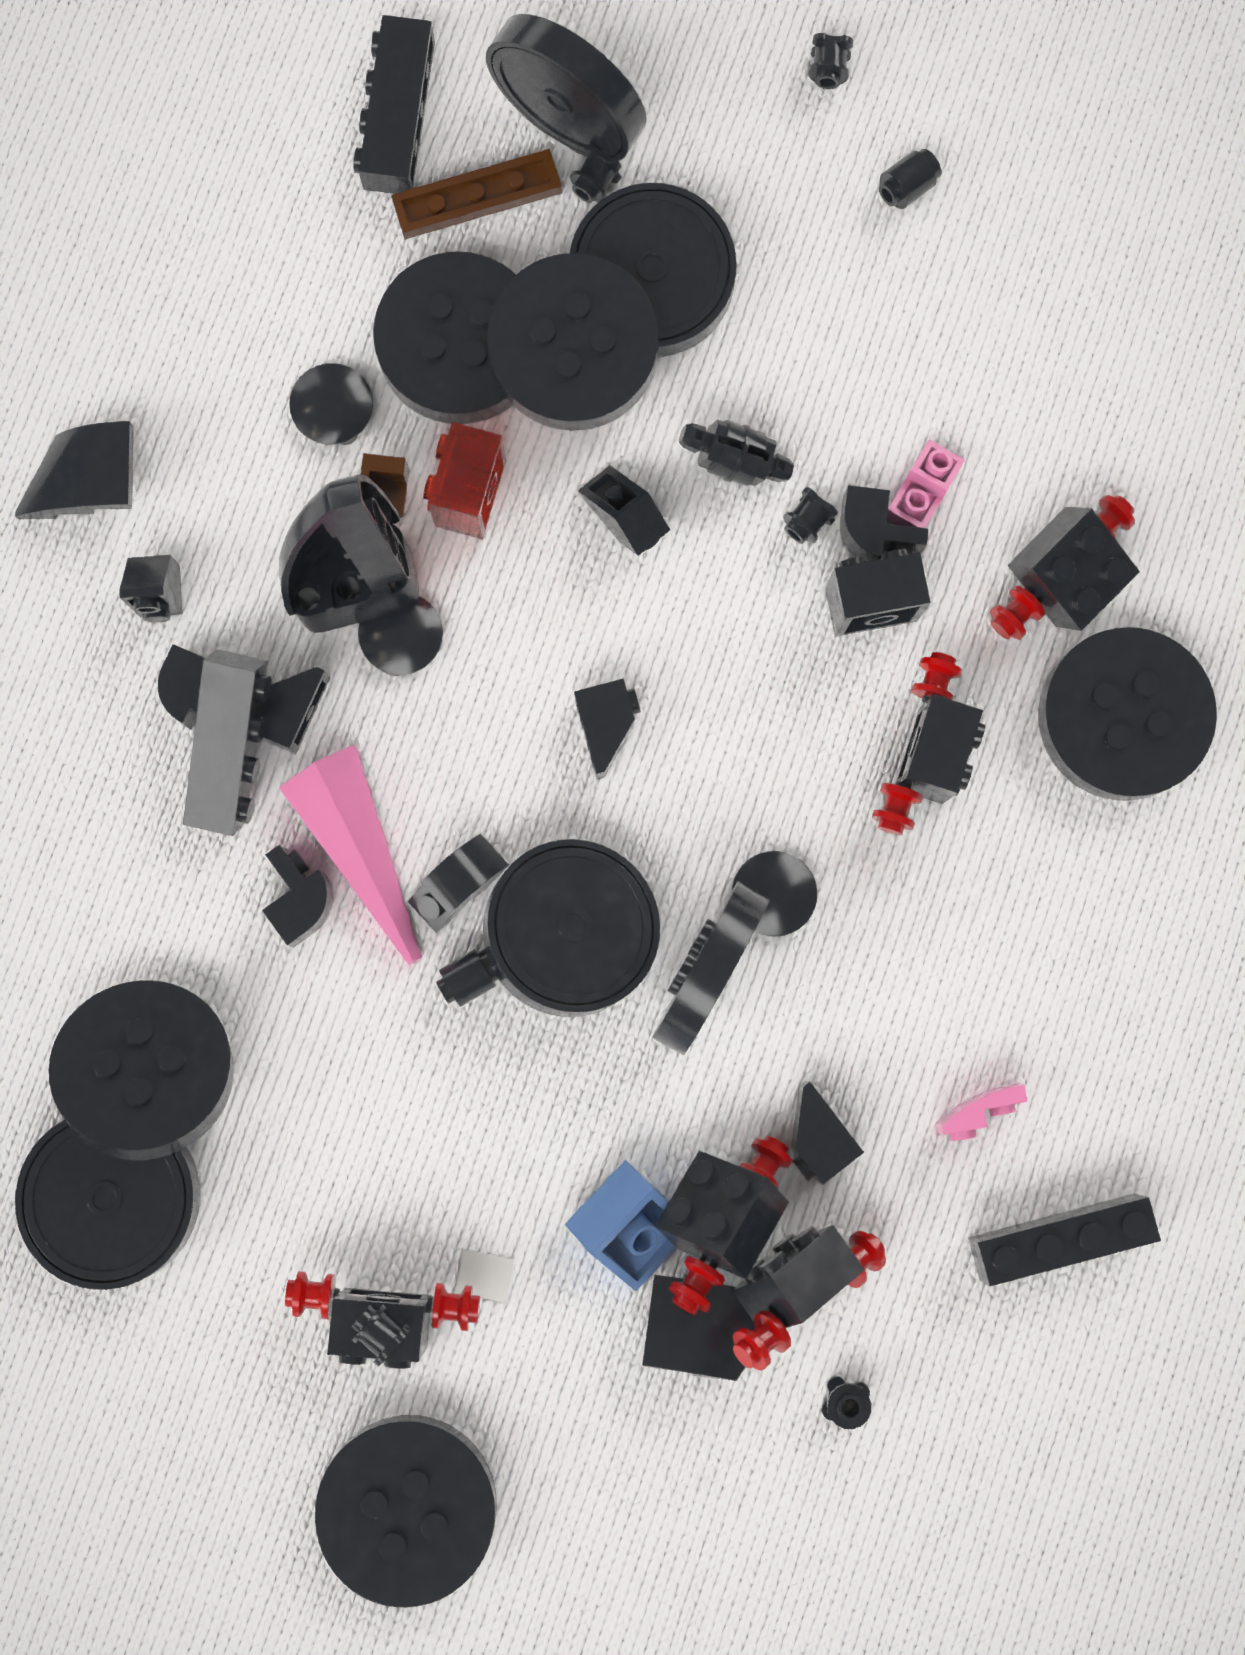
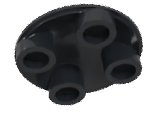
[289,363,373,445]
[358,596,443,676]
[732,851,817,937]

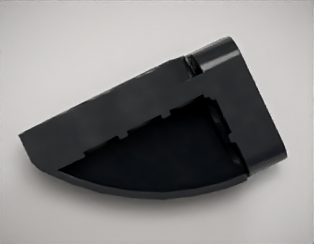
[279,474,419,633]

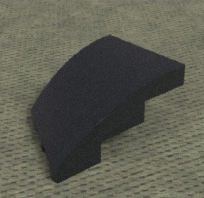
[14,421,134,519]
[642,1275,755,1382]

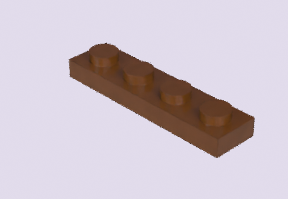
[391,148,562,240]

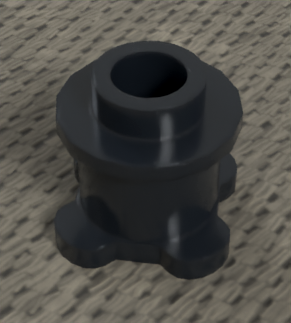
[808,33,853,89]
[569,144,622,203]
[783,487,838,544]
[351,1305,411,1367]
[821,1376,872,1429]

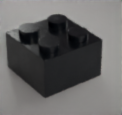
[825,549,931,637]

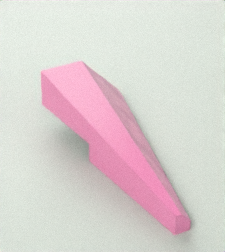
[279,744,422,966]

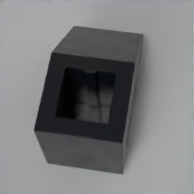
[119,555,183,623]

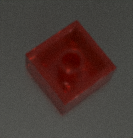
[423,422,506,540]

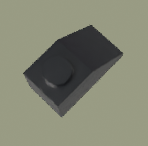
[578,465,670,556]
[260,667,331,755]
[574,678,641,780]
[791,1081,864,1185]

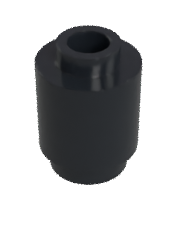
[879,149,942,209]
[436,948,499,1007]

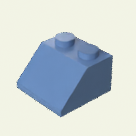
[564,1160,677,1291]

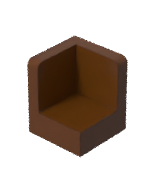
[360,453,410,518]

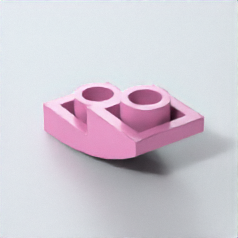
[887,439,965,528]
[935,1084,1027,1141]

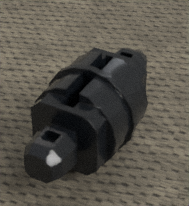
[678,420,794,486]

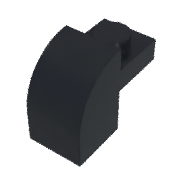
[840,485,929,562]
[158,644,205,730]
[407,833,509,933]
[262,845,333,948]

